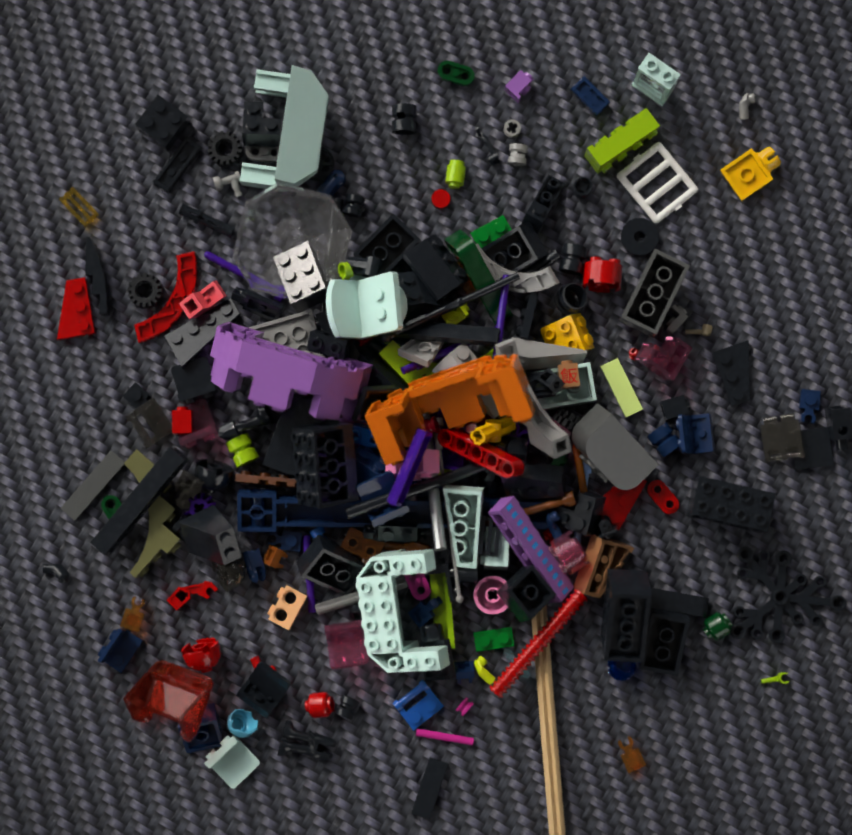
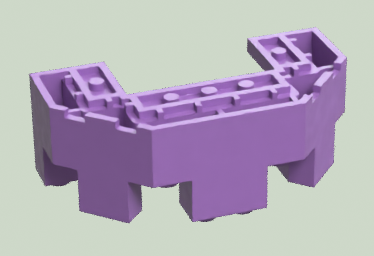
[210,322,373,420]

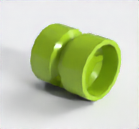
[225,433,259,468]

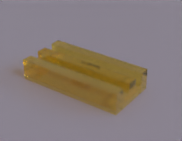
[59,186,99,228]

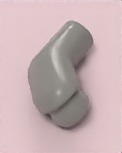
[739,93,756,120]

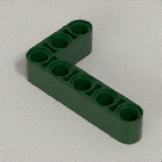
[444,229,513,325]

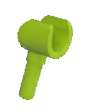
[761,672,789,684]

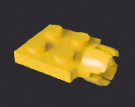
[720,147,781,202]

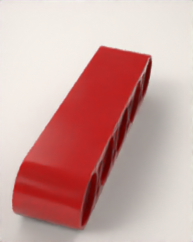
[437,427,525,478]

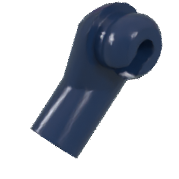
[546,511,563,540]

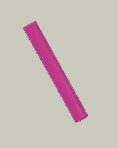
[415,728,474,746]

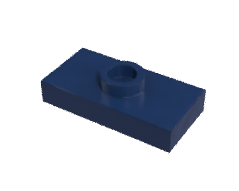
[570,76,611,117]

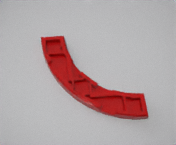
[134,251,197,344]

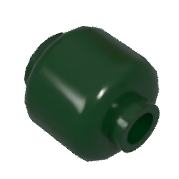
[703,612,733,641]

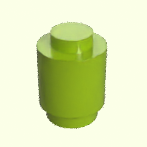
[445,160,466,189]

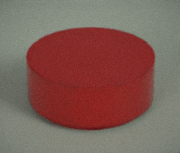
[431,189,450,209]

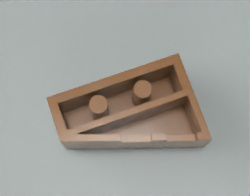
[574,534,635,598]

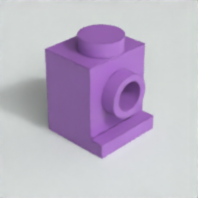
[504,70,534,103]

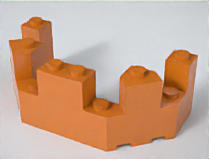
[365,354,535,466]

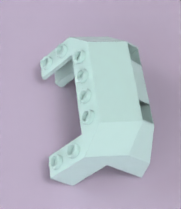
[239,65,329,191]

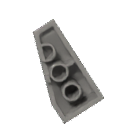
[512,337,587,370]
[432,344,500,419]

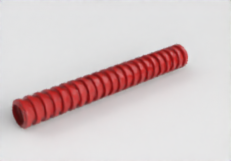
[489,589,588,698]

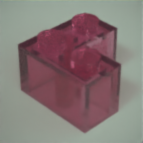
[635,336,692,381]

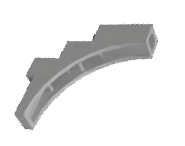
[495,338,571,459]

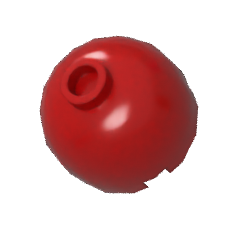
[181,638,221,673]

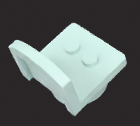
[326,272,408,339]

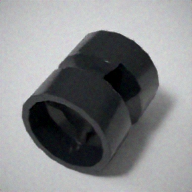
[392,103,417,135]
[559,243,588,275]

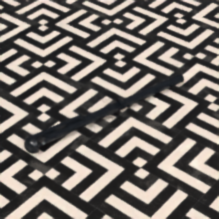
[379,272,520,344]

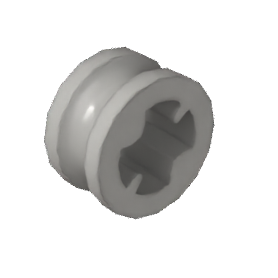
[504,119,521,138]

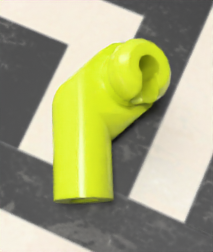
[474,656,495,685]

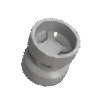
[508,143,528,166]

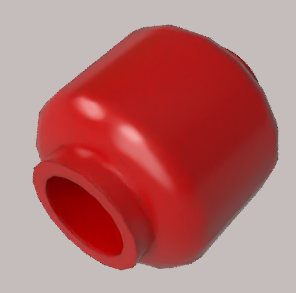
[305,692,335,718]

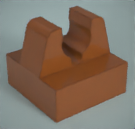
[263,545,288,568]

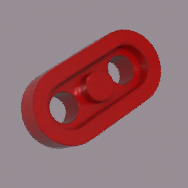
[647,480,679,514]

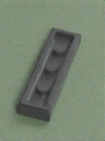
[60,450,125,521]

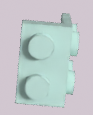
[204,735,260,789]

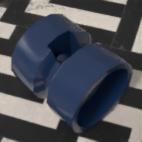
[647,422,679,458]

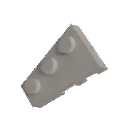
[398,322,444,368]

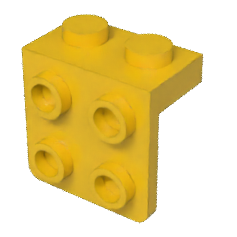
[540,313,595,351]

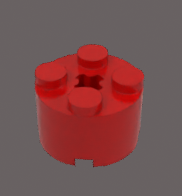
[583,257,622,293]

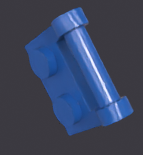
[392,679,444,731]

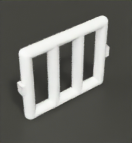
[617,142,698,224]

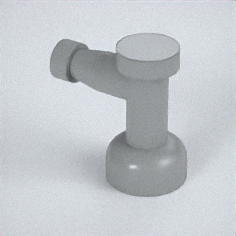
[212,171,243,198]

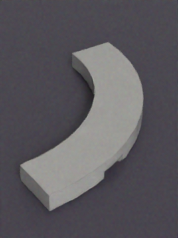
[475,243,560,293]

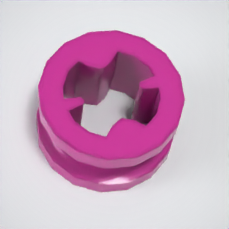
[456,697,474,716]

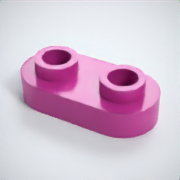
[404,573,431,600]

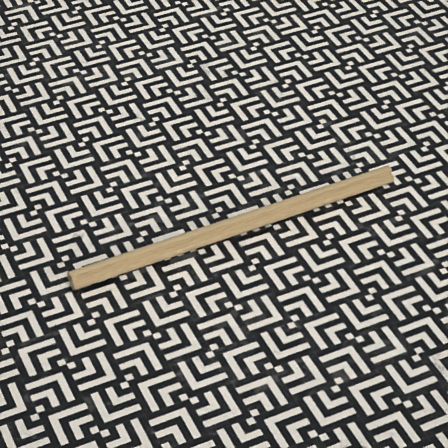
[531,605,566,835]

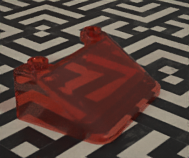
[123,660,214,742]

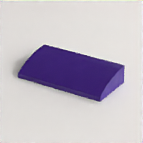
[387,428,433,506]

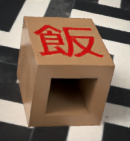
[557,360,580,390]

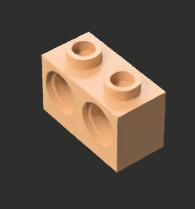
[267,585,307,630]

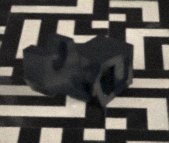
[525,368,565,394]

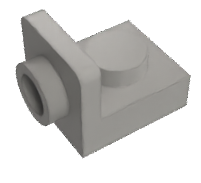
[666,304,688,336]

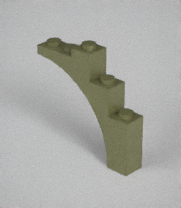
[124,449,182,578]

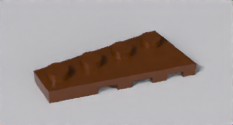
[235,471,297,489]

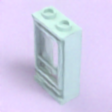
[632,53,681,106]

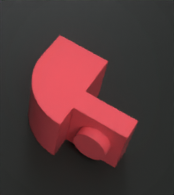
[179,280,227,319]

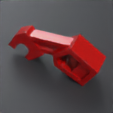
[166,581,218,611]

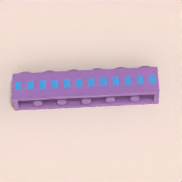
[488,496,574,603]

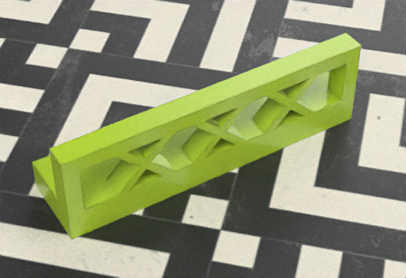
[430,573,455,649]

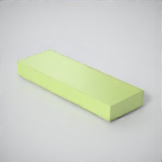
[600,358,643,418]

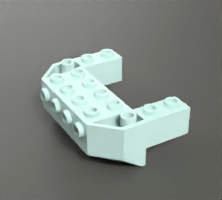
[356,549,450,673]

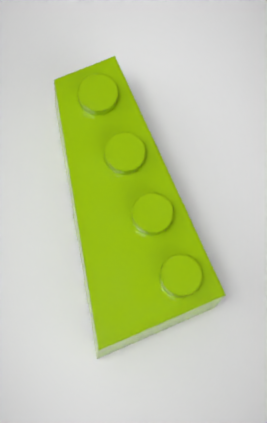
[584,108,660,174]

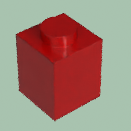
[172,407,194,435]

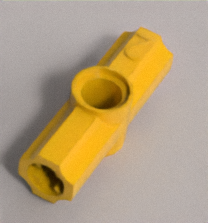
[470,416,516,445]

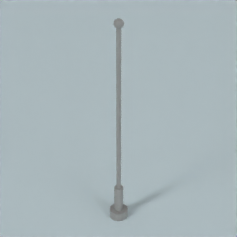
[428,417,463,603]

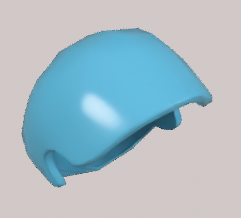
[227,709,258,738]

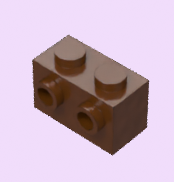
[341,527,385,564]

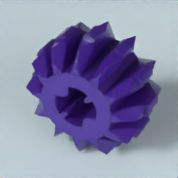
[184,493,216,516]

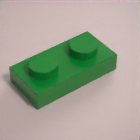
[470,215,512,249]
[473,627,514,652]

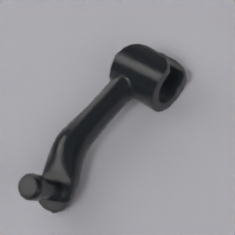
[475,127,500,166]

